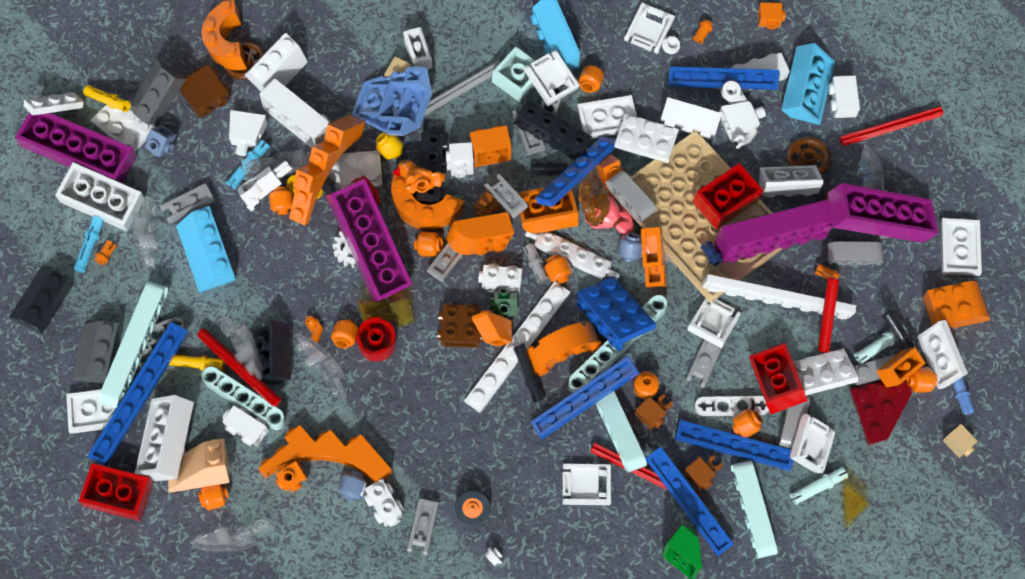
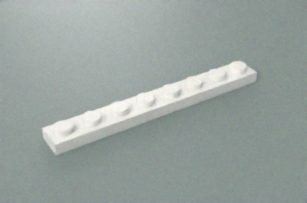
[702,274,856,319]
[464,282,570,413]

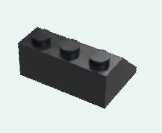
[9,269,73,334]
[247,320,291,386]

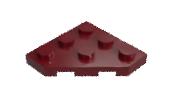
[850,380,912,445]

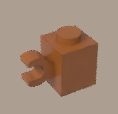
[474,189,501,217]
[634,394,673,431]
[683,455,723,491]

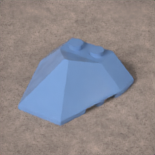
[352,67,432,136]

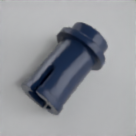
[700,241,723,266]

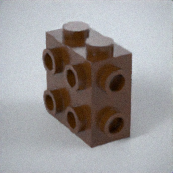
[179,65,230,119]
[437,302,484,348]

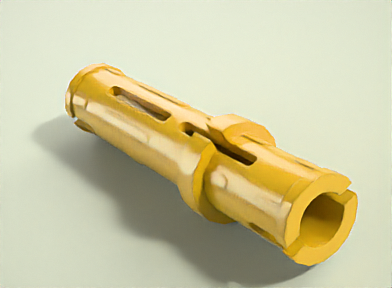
[83,85,131,112]
[169,354,225,372]

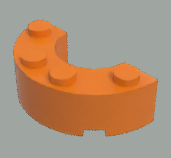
[202,0,247,70]
[391,175,465,231]
[527,322,603,376]

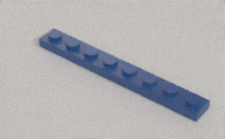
[87,322,189,467]

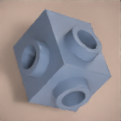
[145,125,177,157]

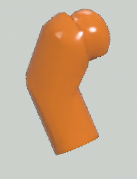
[305,316,323,345]

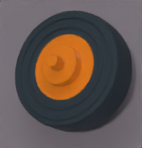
[455,489,491,526]

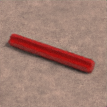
[818,277,839,353]

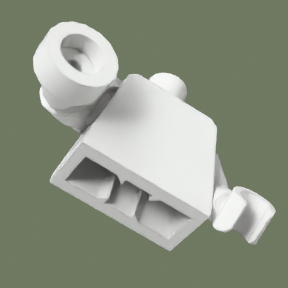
[718,81,766,149]

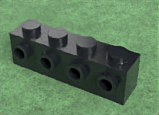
[514,99,592,160]
[417,132,448,205]

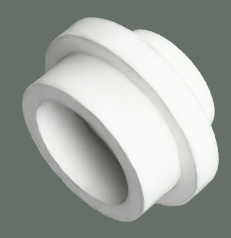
[662,36,680,54]
[485,547,503,566]

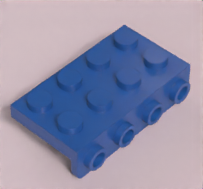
[576,276,656,351]

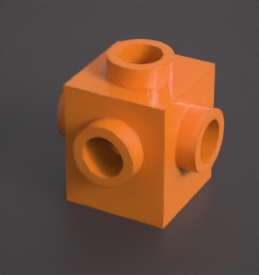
[275,461,309,492]

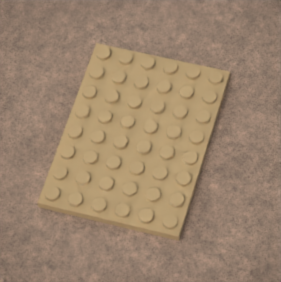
[611,131,782,303]

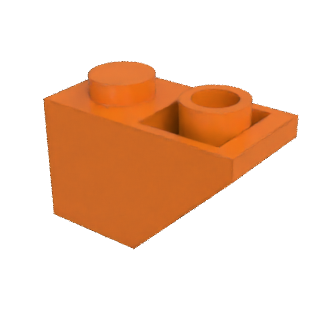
[596,154,623,200]
[472,310,512,346]

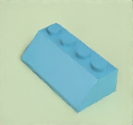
[530,0,580,72]
[781,43,835,125]
[176,206,236,293]

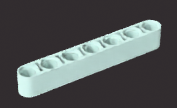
[99,281,168,408]
[568,295,667,393]

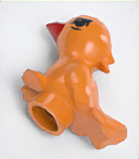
[392,160,445,193]

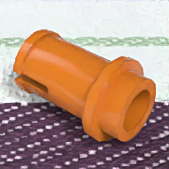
[693,20,713,44]
[94,240,117,265]
[814,263,840,280]

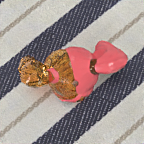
[578,180,634,235]

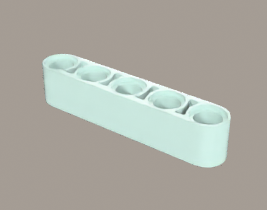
[202,367,286,430]
[596,391,647,473]
[731,460,777,559]

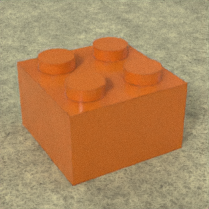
[470,125,511,167]

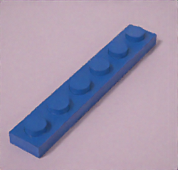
[668,67,780,90]
[536,137,616,207]
[531,356,640,439]
[675,420,793,471]
[645,447,734,556]

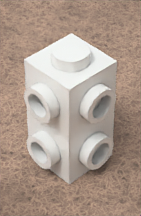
[478,264,522,293]
[222,406,269,447]
[364,479,404,527]

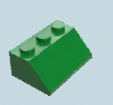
[662,525,702,579]

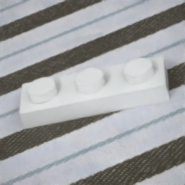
[24,92,84,115]

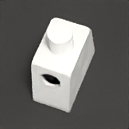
[229,110,267,156]

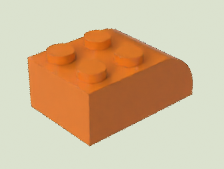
[518,187,579,233]
[446,212,514,255]
[923,281,990,329]

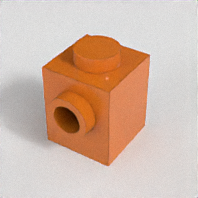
[758,3,785,29]

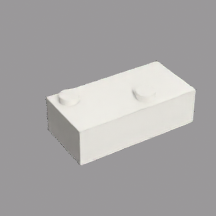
[259,79,330,148]
[55,163,145,231]
[135,395,194,481]

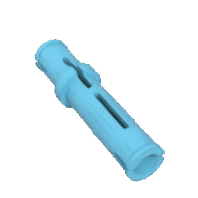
[226,140,270,190]
[73,216,104,273]

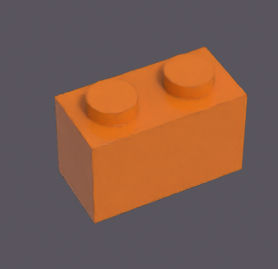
[876,347,926,387]

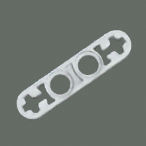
[694,396,769,416]

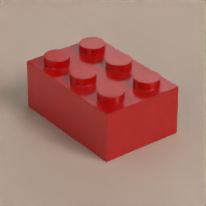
[692,163,764,230]
[748,343,808,415]
[79,463,153,521]

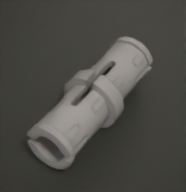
[523,243,548,283]

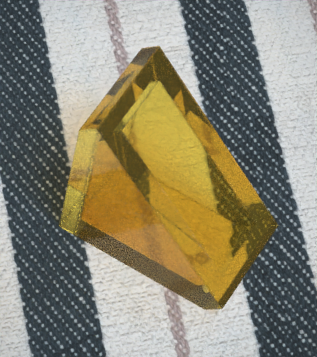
[386,289,415,328]
[357,300,393,322]
[841,484,870,527]

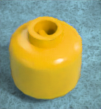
[376,132,403,160]

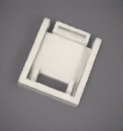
[624,3,675,54]
[524,50,579,106]
[687,298,741,348]
[789,414,835,474]
[563,464,611,505]

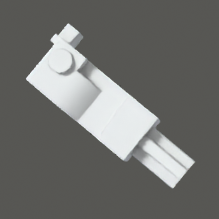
[237,160,292,211]

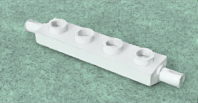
[525,231,620,280]

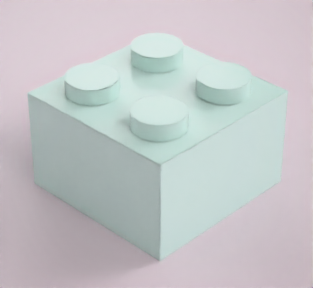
[492,47,535,103]

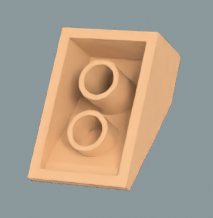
[168,438,229,493]

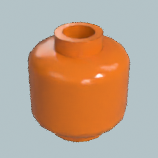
[578,65,604,93]
[269,187,294,215]
[414,232,443,257]
[544,254,572,284]
[331,319,358,349]
[906,367,938,393]
[633,371,659,400]
[732,408,763,438]
[198,484,229,511]

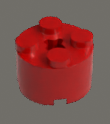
[356,317,396,361]

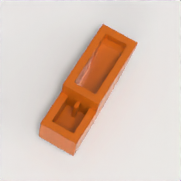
[641,227,668,288]

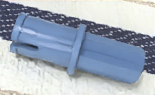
[952,377,974,415]

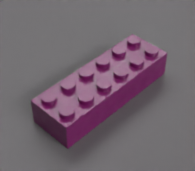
[15,112,137,184]
[326,179,412,301]
[827,183,938,243]
[714,200,833,263]

